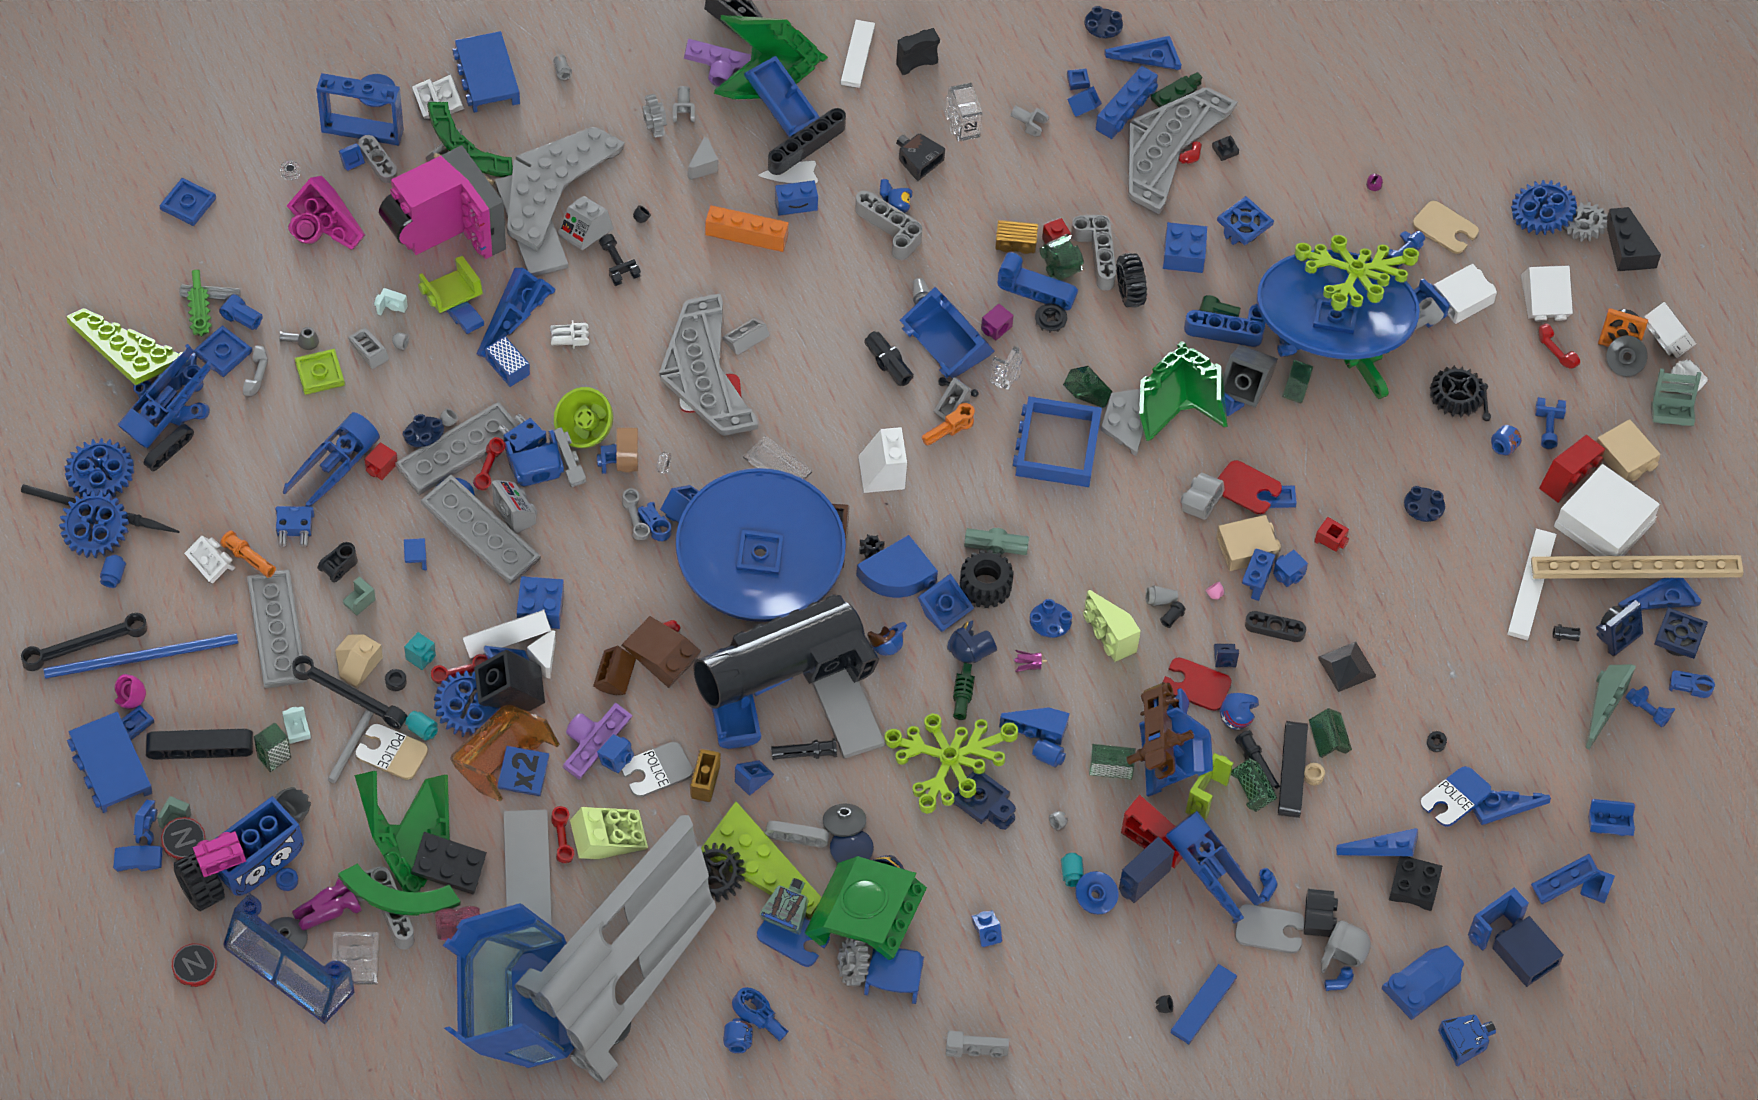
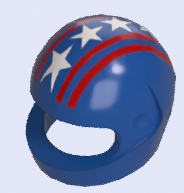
[1220,693,1259,730]

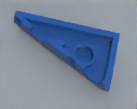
[1104,36,1182,70]
[1618,578,1702,610]
[1472,790,1551,825]
[1336,828,1418,856]

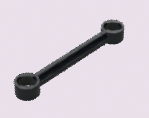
[21,613,147,671]

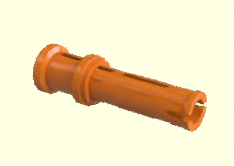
[220,531,276,578]

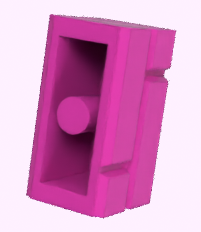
[193,831,246,877]

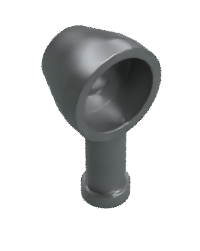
[279,327,319,350]

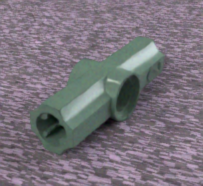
[964,528,1029,555]

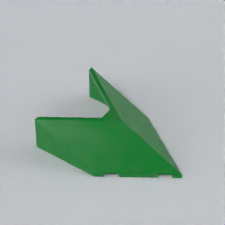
[714,15,828,100]
[1139,341,1228,441]
[354,771,450,892]

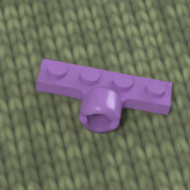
[684,39,751,87]
[563,703,633,780]

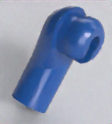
[1259,868,1278,901]
[1324,966,1354,991]

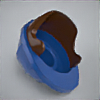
[867,622,907,656]

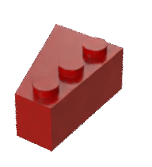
[1539,435,1605,503]
[1121,794,1189,869]

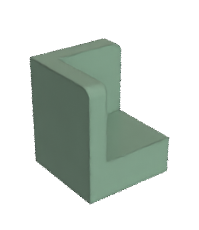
[343,576,376,615]
[157,796,191,829]

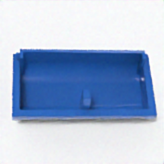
[744,56,820,138]
[712,694,761,749]

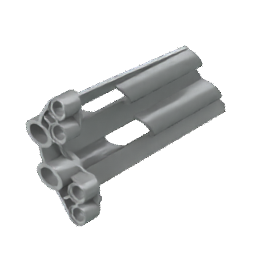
[515,815,716,1083]

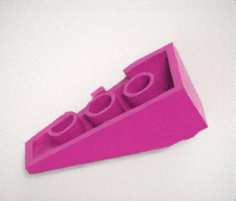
[287,176,365,250]

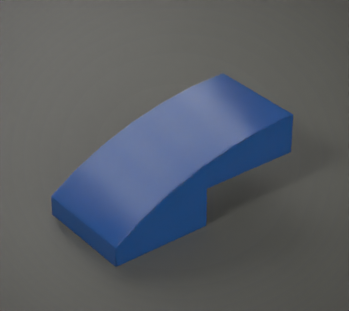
[446,301,484,334]
[113,845,163,872]

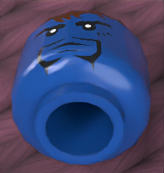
[723,1018,753,1053]

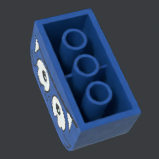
[215,796,304,896]

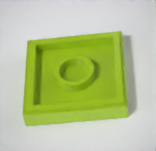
[294,348,345,395]

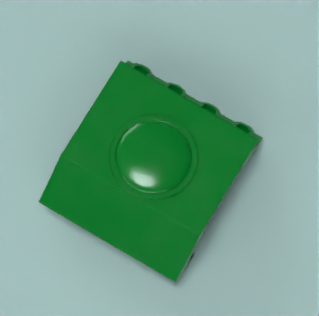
[804,856,927,960]

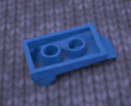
[1382,945,1464,1020]

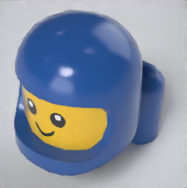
[880,179,913,213]

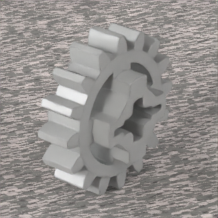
[642,94,667,138]
[1564,202,1607,242]
[837,938,870,986]

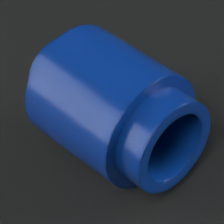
[100,555,126,588]
[1032,739,1066,767]

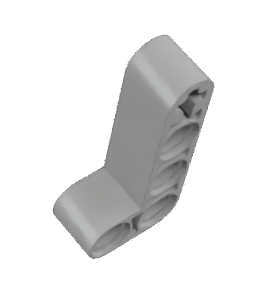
[855,191,922,260]
[1071,215,1116,291]
[355,866,415,950]

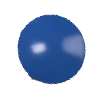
[1030,599,1072,638]

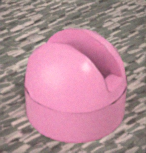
[1205,581,1224,600]

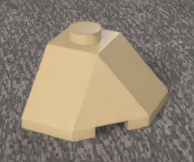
[335,635,383,688]

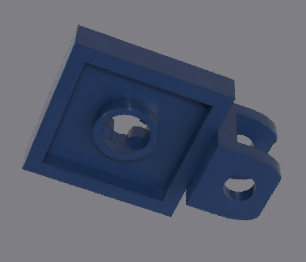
[949,767,1016,830]

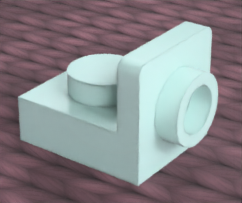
[374,288,408,315]

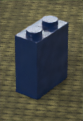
[1119,837,1174,903]
[1493,916,1564,987]

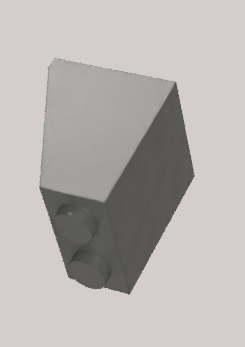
[1223,345,1278,408]

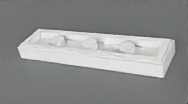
[841,20,875,88]
[463,610,551,658]

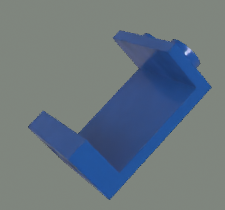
[1468,887,1529,951]

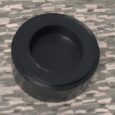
[385,669,407,691]

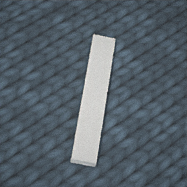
[1507,529,1556,640]

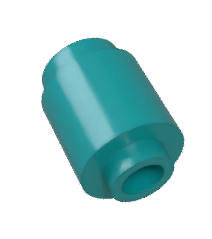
[405,711,438,741]
[1061,853,1084,887]

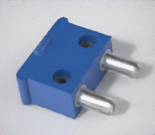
[498,414,547,453]
[275,506,314,547]

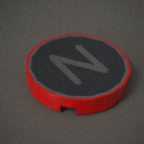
[161,817,206,860]
[172,943,217,987]

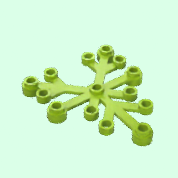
[1294,235,1419,311]
[885,713,1018,814]

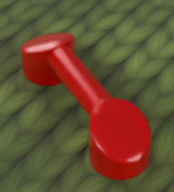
[1538,323,1580,369]
[473,437,505,490]
[431,654,488,684]
[551,806,574,863]

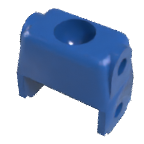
[505,430,564,487]
[864,948,924,1004]

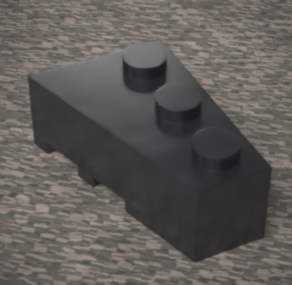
[704,0,763,36]
[1607,207,1661,271]

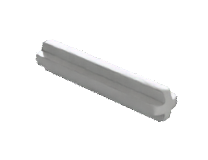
[179,284,241,300]

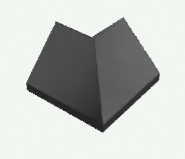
[1318,642,1376,692]

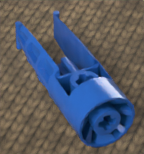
[117,344,215,449]
[283,412,380,507]
[1165,811,1265,924]

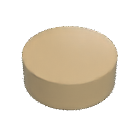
[1304,763,1325,785]

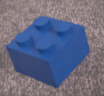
[1163,222,1208,273]
[517,576,564,629]

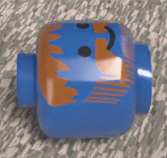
[1491,425,1522,455]

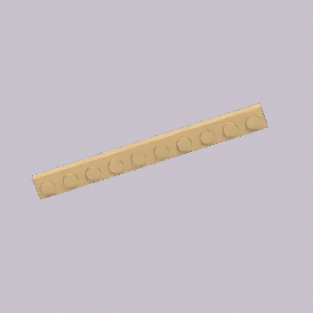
[1531,555,1744,579]

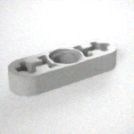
[359,135,397,183]
[765,821,829,847]

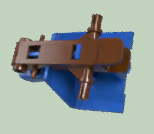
[1126,682,1213,797]

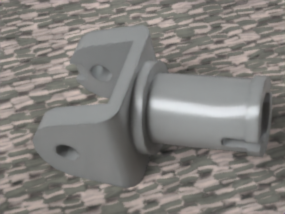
[673,86,695,122]
[1010,105,1049,136]

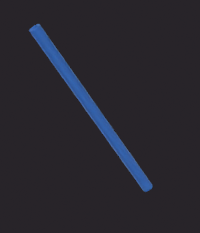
[43,633,238,679]

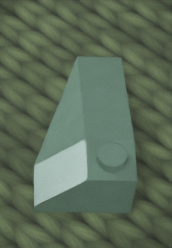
[1586,664,1636,750]

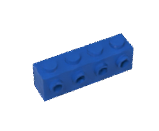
[1096,66,1158,139]

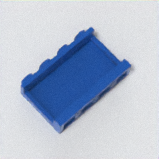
[452,31,520,113]
[67,711,153,813]

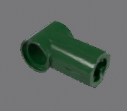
[1199,295,1241,317]

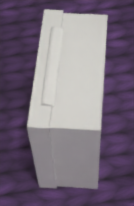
[1554,464,1660,556]

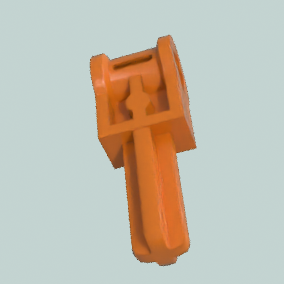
[922,403,975,445]

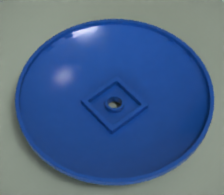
[1257,250,1420,359]
[676,468,846,622]

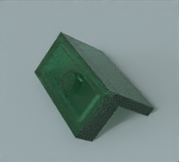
[1309,708,1352,758]

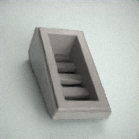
[348,327,389,369]

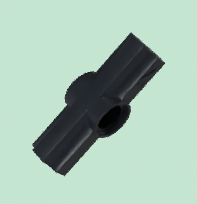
[864,331,914,386]

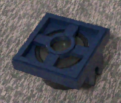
[1596,600,1643,656]
[1654,608,1708,659]

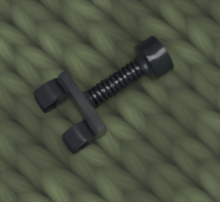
[599,234,641,286]

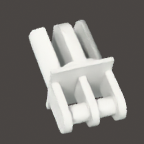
[550,320,589,349]

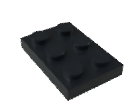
[410,832,487,894]

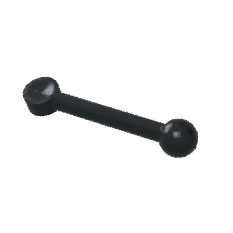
[938,377,979,397]
[1482,383,1491,421]

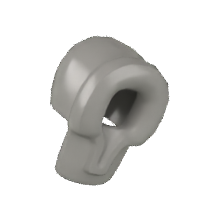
[1321,920,1371,974]

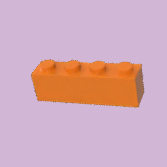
[705,205,789,252]

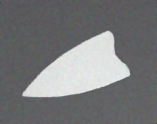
[758,161,818,183]

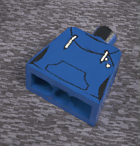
[1438,1014,1496,1066]

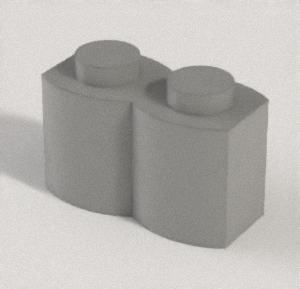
[1181,473,1225,520]

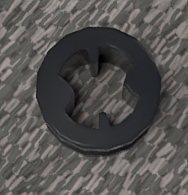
[1427,731,1447,752]

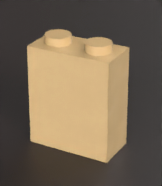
[1596,419,1661,482]
[1216,515,1281,571]

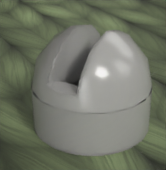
[392,332,409,350]
[440,408,458,426]
[1049,811,1068,830]

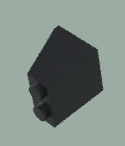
[474,649,545,711]

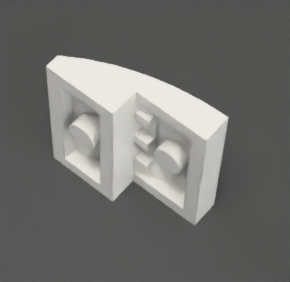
[412,75,464,119]

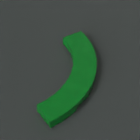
[427,102,513,177]
[338,863,461,916]

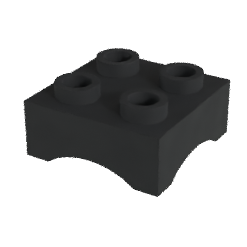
[896,28,940,75]
[1389,856,1443,911]

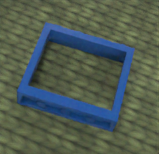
[316,73,404,146]
[1013,396,1102,487]

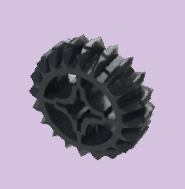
[1116,253,1147,308]
[1430,365,1485,418]
[703,843,746,903]

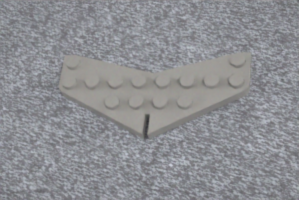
[1128,88,1237,214]
[507,127,625,251]
[659,294,758,435]

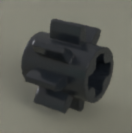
[859,534,885,560]

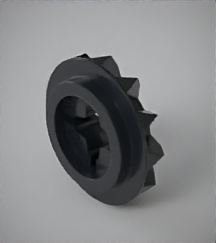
[1035,304,1067,333]

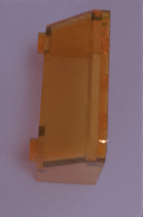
[450,705,560,801]

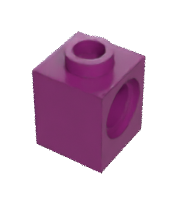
[981,304,1014,341]

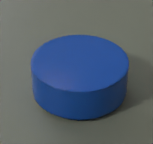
[276,868,298,891]

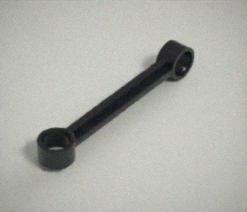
[292,655,408,729]

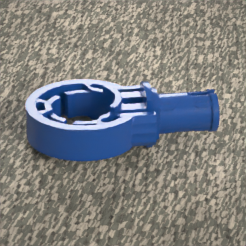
[732,987,789,1042]

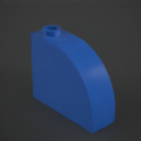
[856,535,938,598]

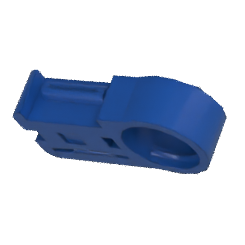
[638,502,672,541]
[1669,670,1715,698]

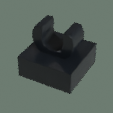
[1212,135,1239,161]

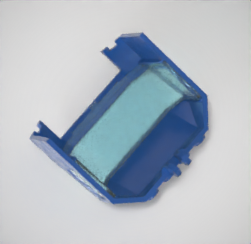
[443,903,575,1068]

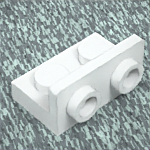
[184,536,235,583]

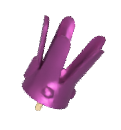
[1014,650,1047,672]

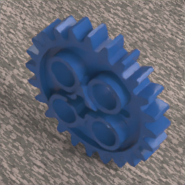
[1511,180,1577,235]
[65,438,134,497]
[59,490,129,558]
[434,671,504,738]

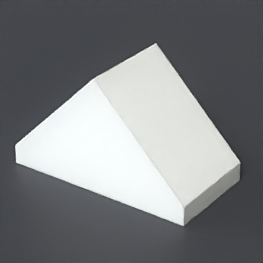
[527,631,556,679]

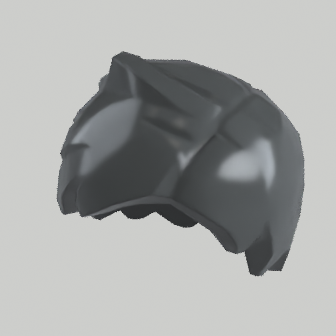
[274,787,311,824]

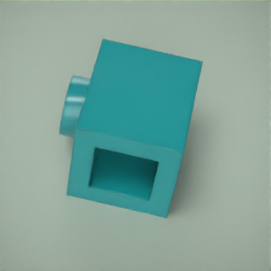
[404,632,436,670]

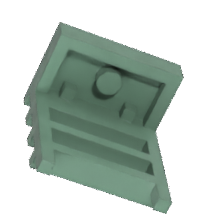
[1651,368,1701,426]

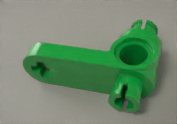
[1344,352,1389,399]

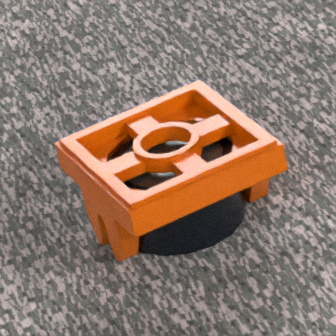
[1598,308,1648,353]

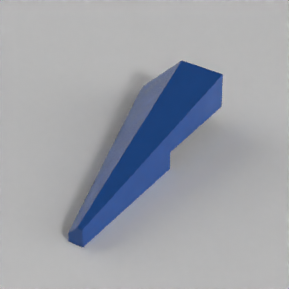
[477,268,556,358]

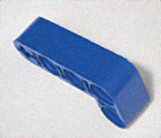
[997,252,1078,310]
[1184,304,1266,347]

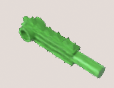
[187,269,212,337]

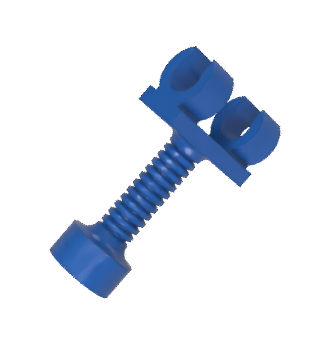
[1535,397,1566,449]

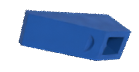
[999,707,1070,745]

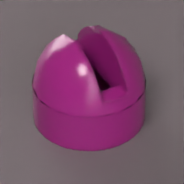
[1366,173,1383,191]

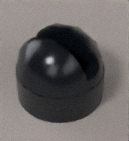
[633,205,651,223]
[1155,995,1174,1013]

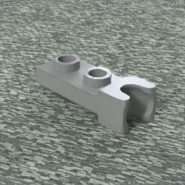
[554,427,586,488]
[946,1031,1009,1058]

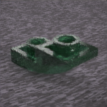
[1282,360,1313,404]

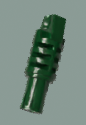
[953,663,975,720]

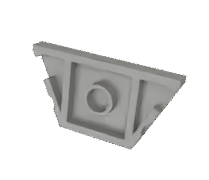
[1101,389,1144,456]

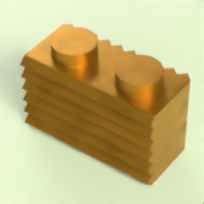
[995,220,1038,254]
[690,749,721,802]

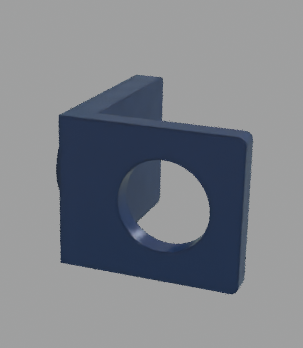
[1214,644,1239,667]

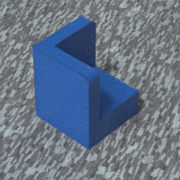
[1067,86,1102,117]
[404,538,427,570]
[1580,870,1615,903]

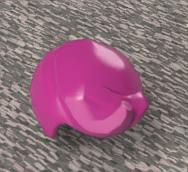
[288,212,324,244]
[114,674,146,709]

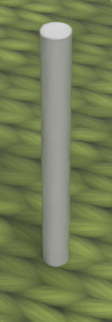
[328,709,374,783]

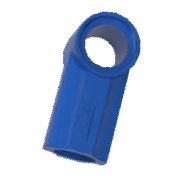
[219,294,263,330]

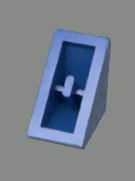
[735,760,774,796]

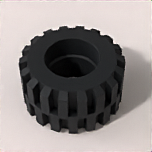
[959,550,1014,608]
[174,852,225,912]

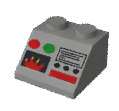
[558,196,614,250]
[492,480,537,534]

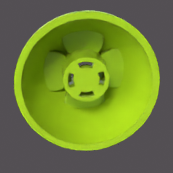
[554,387,613,448]

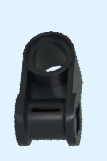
[317,542,358,583]

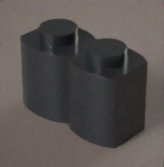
[1304,888,1338,937]

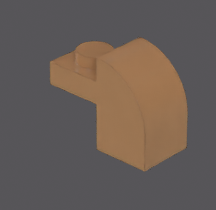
[616,428,638,473]

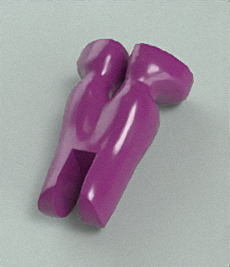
[292,878,362,931]

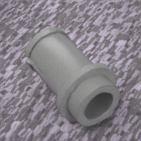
[553,54,572,80]

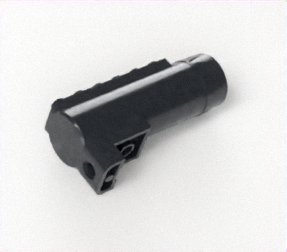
[693,594,879,709]

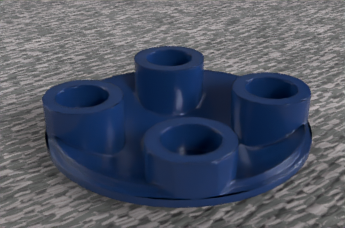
[1084,6,1123,38]
[403,414,444,447]
[1404,486,1445,522]
[830,831,874,865]

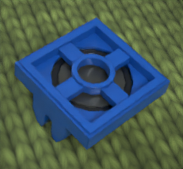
[1217,196,1274,246]

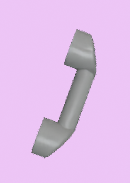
[243,345,268,396]
[622,488,650,540]

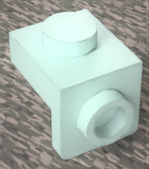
[282,707,311,744]

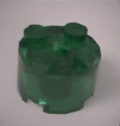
[1039,234,1084,280]

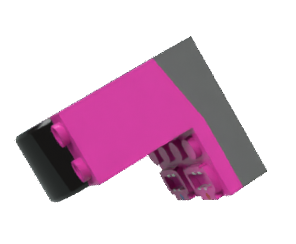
[378,145,506,259]

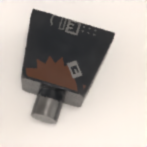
[896,134,945,181]

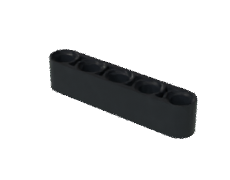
[768,108,846,175]
[1278,721,1308,818]
[146,728,253,760]

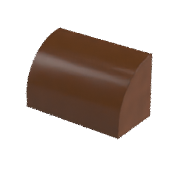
[593,645,636,695]

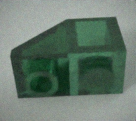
[1063,366,1113,408]

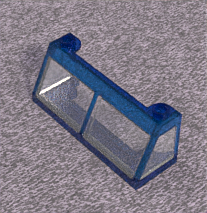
[223,893,355,1024]

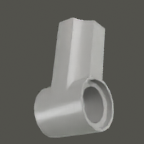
[1415,298,1444,330]

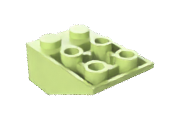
[1083,590,1141,662]
[570,807,648,859]

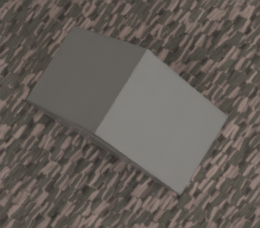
[688,137,718,180]
[933,377,971,420]

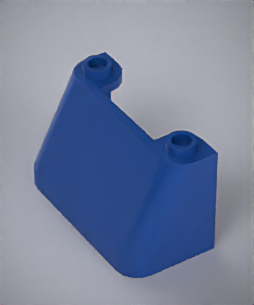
[900,287,995,379]

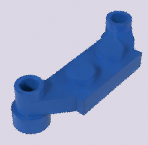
[133,380,210,426]

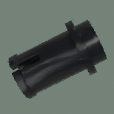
[1160,601,1186,628]
[1552,624,1581,641]

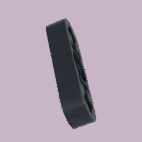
[143,424,194,471]
[1245,611,1306,642]

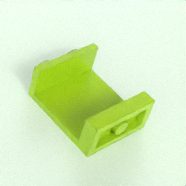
[418,256,483,313]
[1185,753,1233,820]

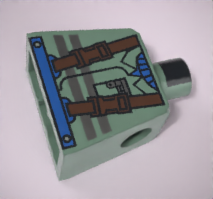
[759,878,809,935]

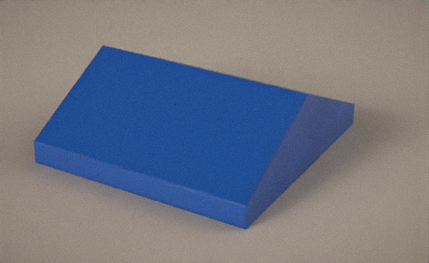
[917,573,974,632]

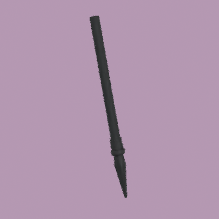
[21,484,180,533]

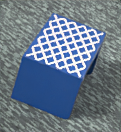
[485,336,530,387]

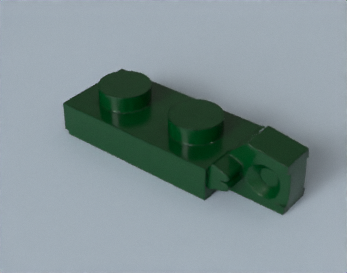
[1151,72,1203,107]

